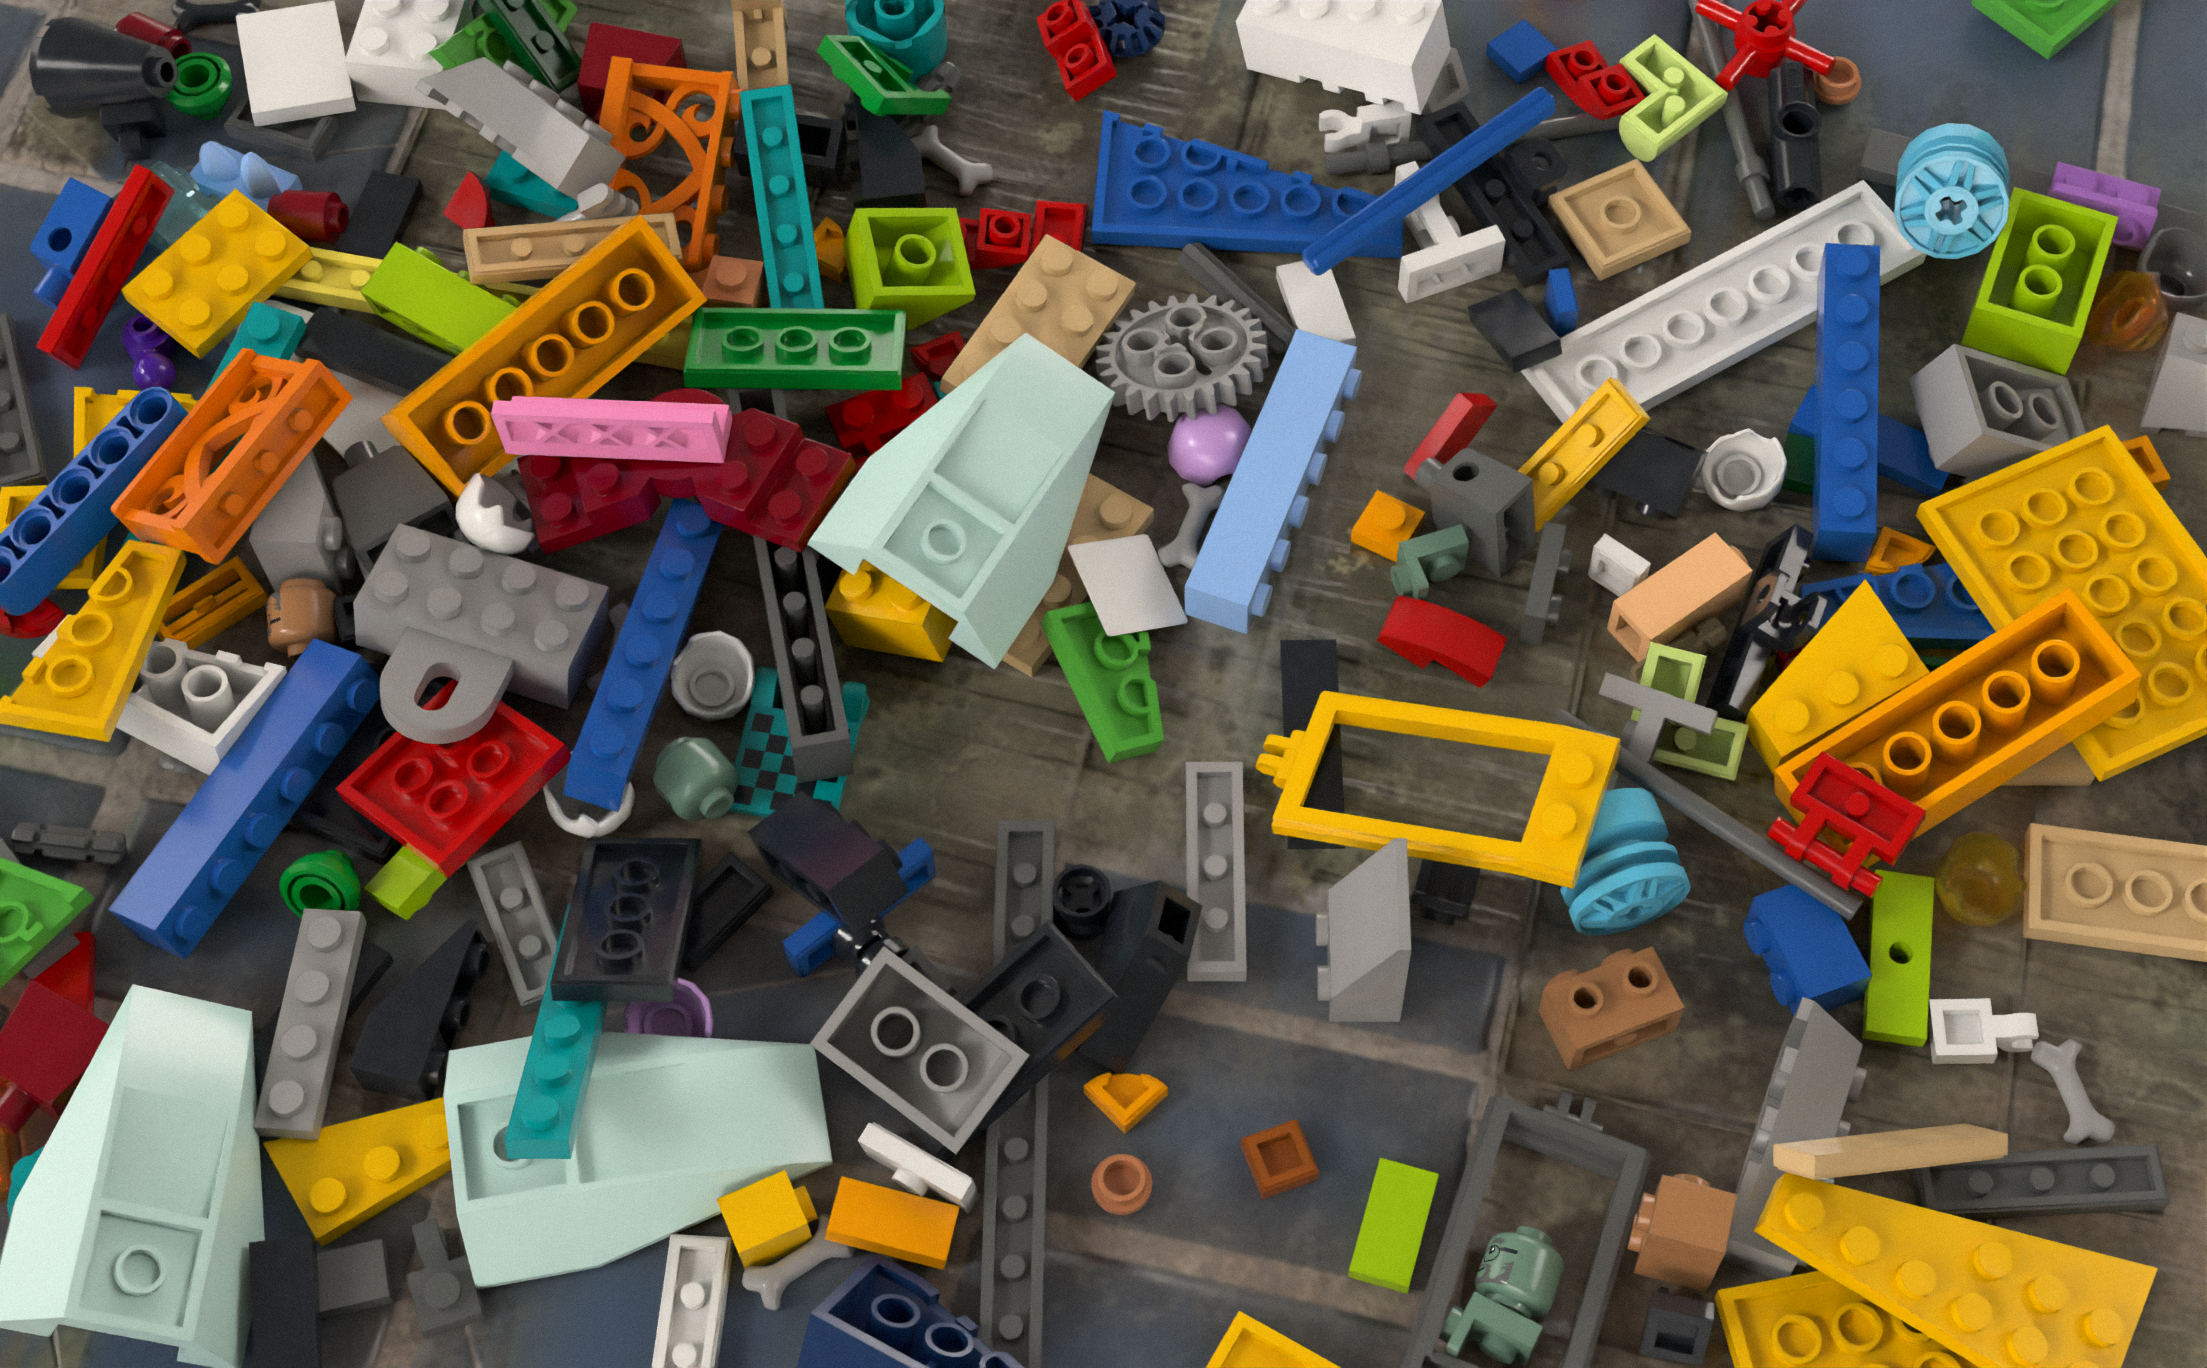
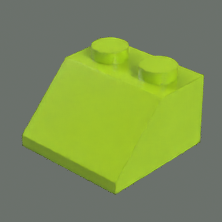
[843,208,976,330]

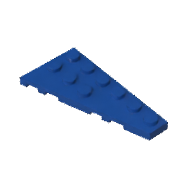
[1092,109,1403,259]

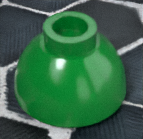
[165,52,233,120]
[280,850,361,919]

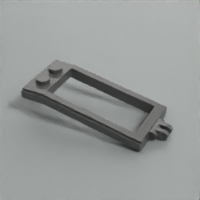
[1400,1089,1652,1368]

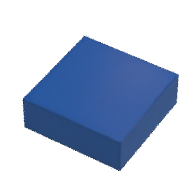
[1486,19,1558,84]
[1544,268,1579,338]

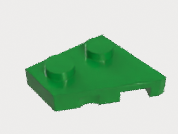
[817,35,952,116]

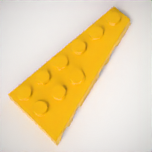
[1754,1172,2158,1368]

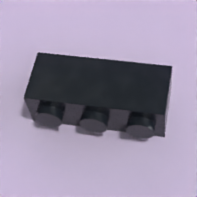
[747,791,909,935]

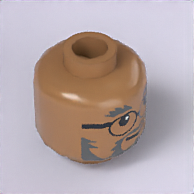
[267,578,340,663]

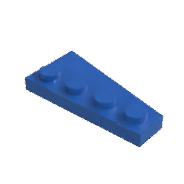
[1797,563,1996,650]

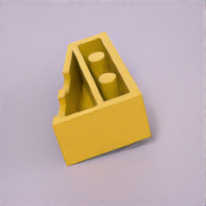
[1744,579,1930,776]

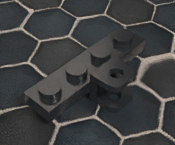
[1416,100,1573,289]
[1706,524,1828,722]

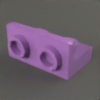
[2047,162,2161,249]

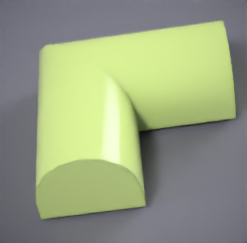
[1619,34,1728,162]
[1631,642,1749,781]

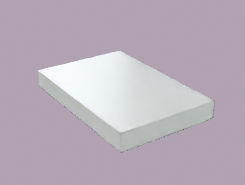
[236,0,356,127]

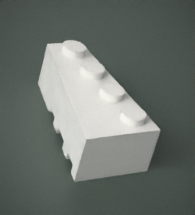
[1236,0,1451,115]
[32,614,287,776]

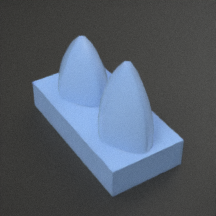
[186,141,303,213]

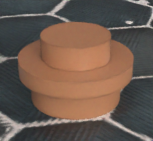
[1813,56,1861,105]
[1091,1154,1152,1215]

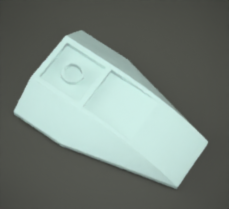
[807,332,1115,669]
[0,984,265,1368]
[443,1032,833,1290]

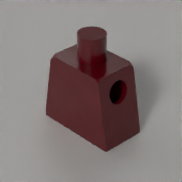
[578,21,688,128]
[0,980,110,1135]

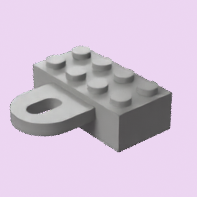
[353,523,609,744]

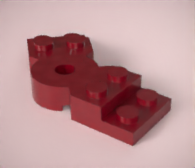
[517,388,856,555]

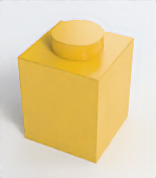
[716,1170,818,1269]

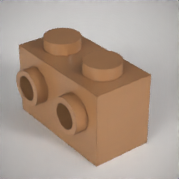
[1538,946,1685,1072]
[1627,1174,1737,1293]

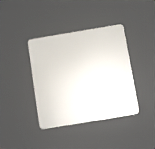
[1068,534,1188,636]

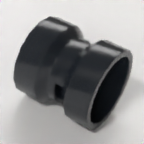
[1052,864,1111,941]
[830,915,910,979]

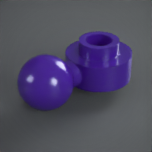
[121,313,179,390]

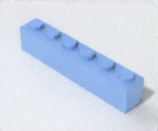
[1185,329,1363,634]

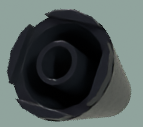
[29,17,178,119]

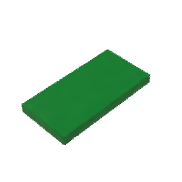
[683,308,907,390]

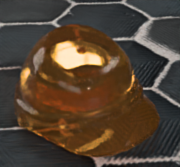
[2084,270,2169,352]

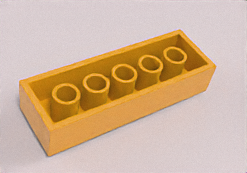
[379,214,707,503]
[1774,587,2142,868]

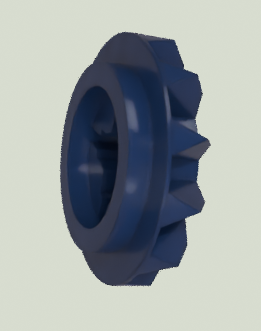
[1089,0,1165,57]

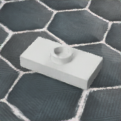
[858,1122,980,1214]

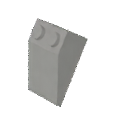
[1909,344,2086,479]
[249,450,356,597]
[1315,838,1411,1022]
[810,946,1030,1155]

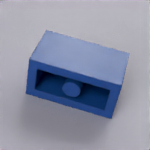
[1743,884,1873,1016]

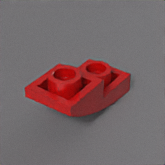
[1036,0,1117,102]
[1544,40,1645,121]
[958,208,1032,269]
[1376,595,1507,688]

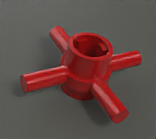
[1695,0,1836,91]

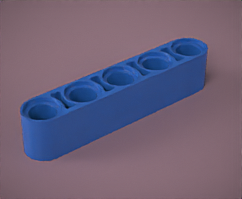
[0,387,189,615]

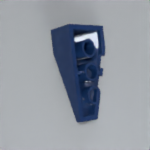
[797,1252,1024,1368]

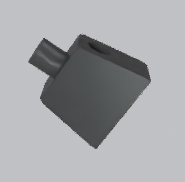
[332,440,460,574]
[1414,448,1536,578]

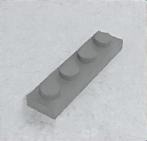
[1186,762,1247,982]
[253,908,367,1140]

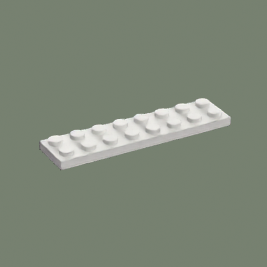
[1521,180,1927,424]

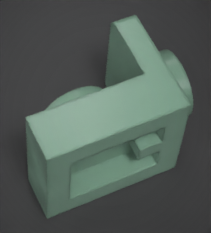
[1391,524,1469,602]
[1438,1291,1543,1366]

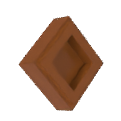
[1240,1119,1320,1200]

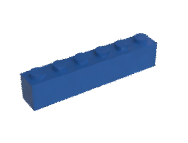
[1811,243,1880,563]
[563,498,724,812]
[108,638,380,960]

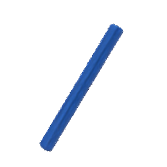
[1302,87,1556,276]

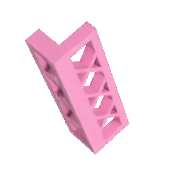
[491,396,733,463]

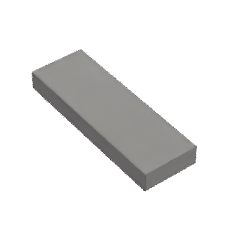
[466,840,559,1015]

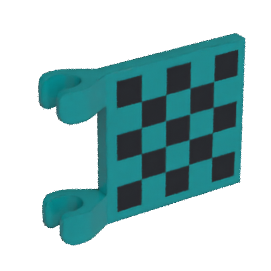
[728,666,870,818]

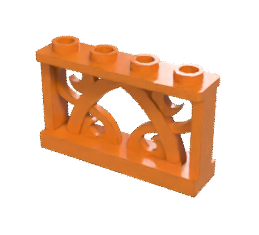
[599,56,745,273]
[111,348,353,565]

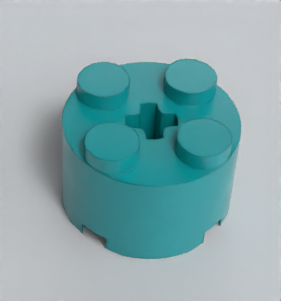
[845,0,948,85]

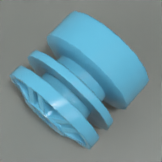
[1894,123,2009,259]
[1560,788,1691,936]

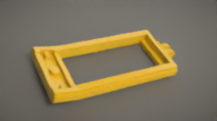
[1255,691,1621,889]

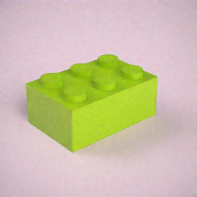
[1961,187,2119,376]

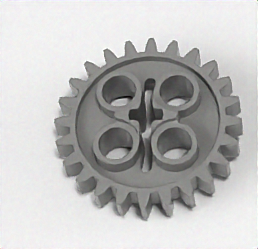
[1095,294,1269,422]

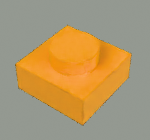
[1351,490,1425,562]

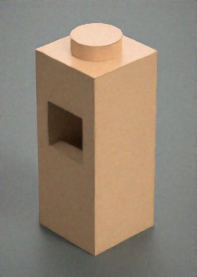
[1607,532,1753,662]

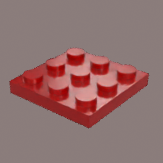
[335,679,571,878]

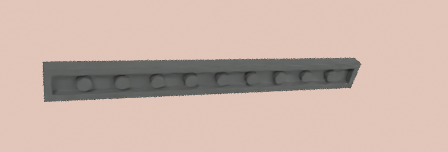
[979,821,1056,1368]

